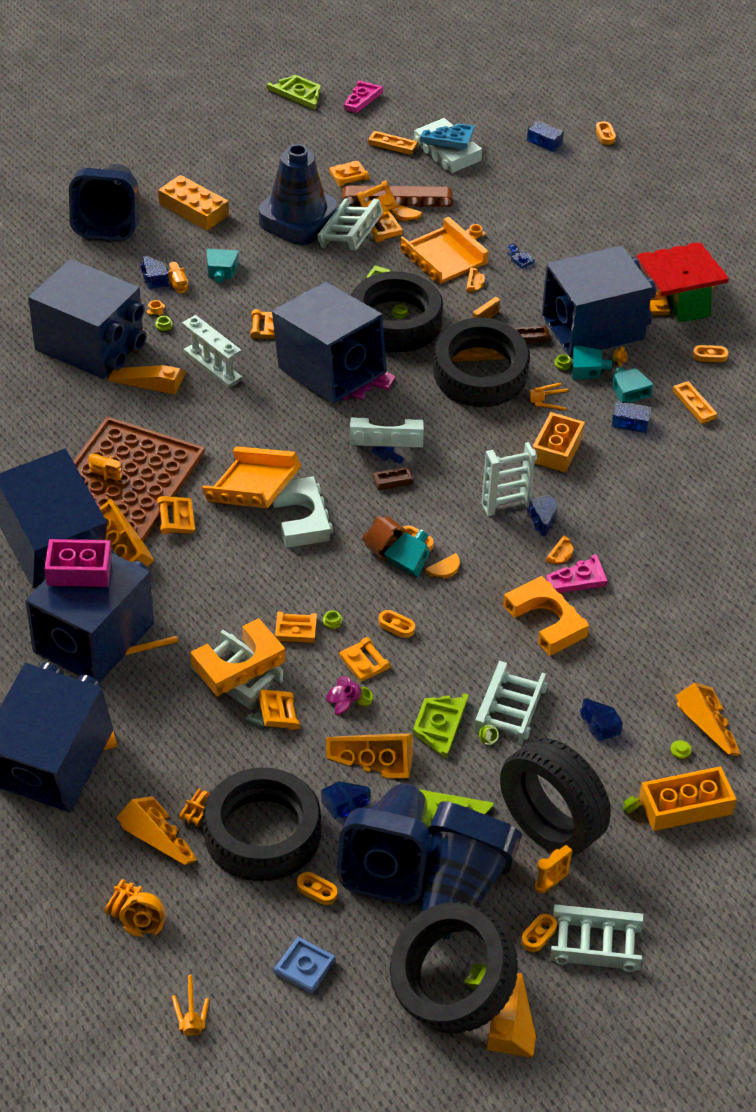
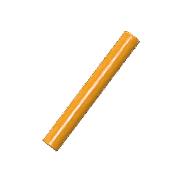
[125,636,178,655]

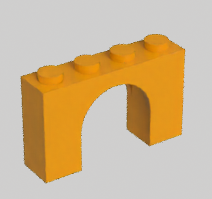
[503,576,589,656]
[190,618,286,696]

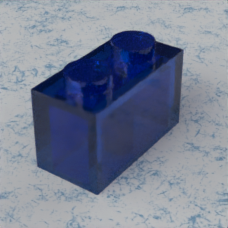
[527,120,564,152]
[611,401,652,433]

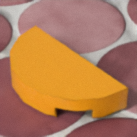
[391,205,422,221]
[466,267,485,292]
[545,535,574,564]
[425,553,460,579]

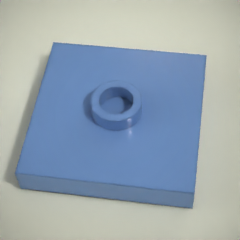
[274,936,336,994]

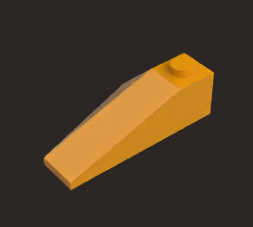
[108,365,187,395]
[99,499,155,567]
[675,683,741,756]
[326,734,413,778]
[116,796,197,865]
[487,973,536,1058]

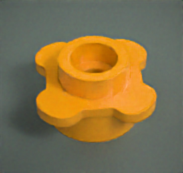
[466,224,485,239]
[147,300,165,316]
[613,346,627,367]

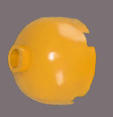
[120,892,166,937]

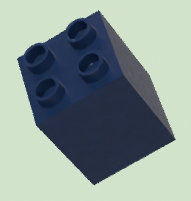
[541,245,656,358]
[28,259,147,379]
[272,281,387,403]
[0,448,107,587]
[25,549,154,682]
[0,662,114,813]

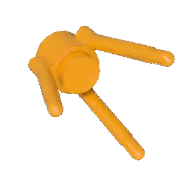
[530,383,569,410]
[172,974,209,1036]

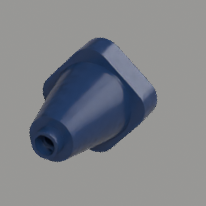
[336,784,432,904]

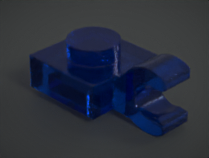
[507,243,535,269]
[371,446,404,464]

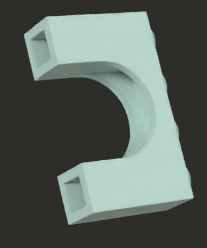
[413,118,482,173]
[350,418,424,447]
[272,476,333,548]

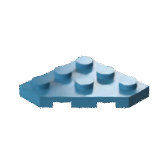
[420,123,475,150]

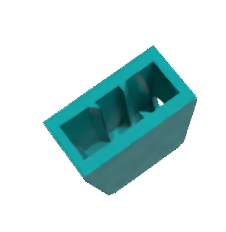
[207,249,239,283]
[572,345,612,379]
[612,367,653,405]
[384,529,430,578]

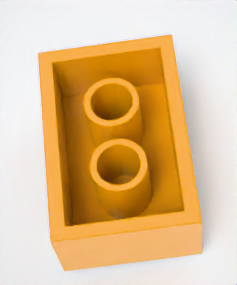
[532,412,585,472]

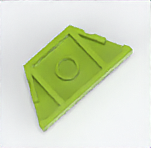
[267,75,321,109]
[413,694,469,758]
[419,789,494,828]

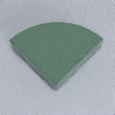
[245,712,265,729]

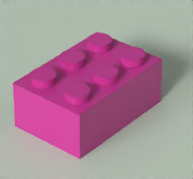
[45,539,112,587]

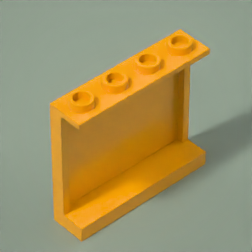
[400,217,489,284]
[201,446,301,508]

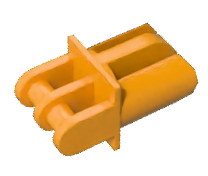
[168,262,189,293]
[88,454,122,481]
[179,788,210,827]
[103,879,143,919]

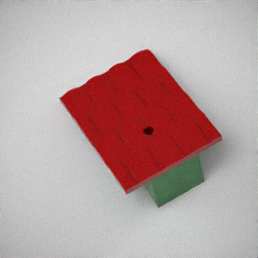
[636,242,729,322]

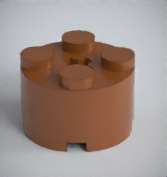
[362,516,408,561]

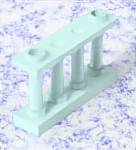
[317,199,383,250]
[182,315,242,388]
[481,442,537,516]
[190,630,283,710]
[474,661,548,745]
[550,904,643,972]

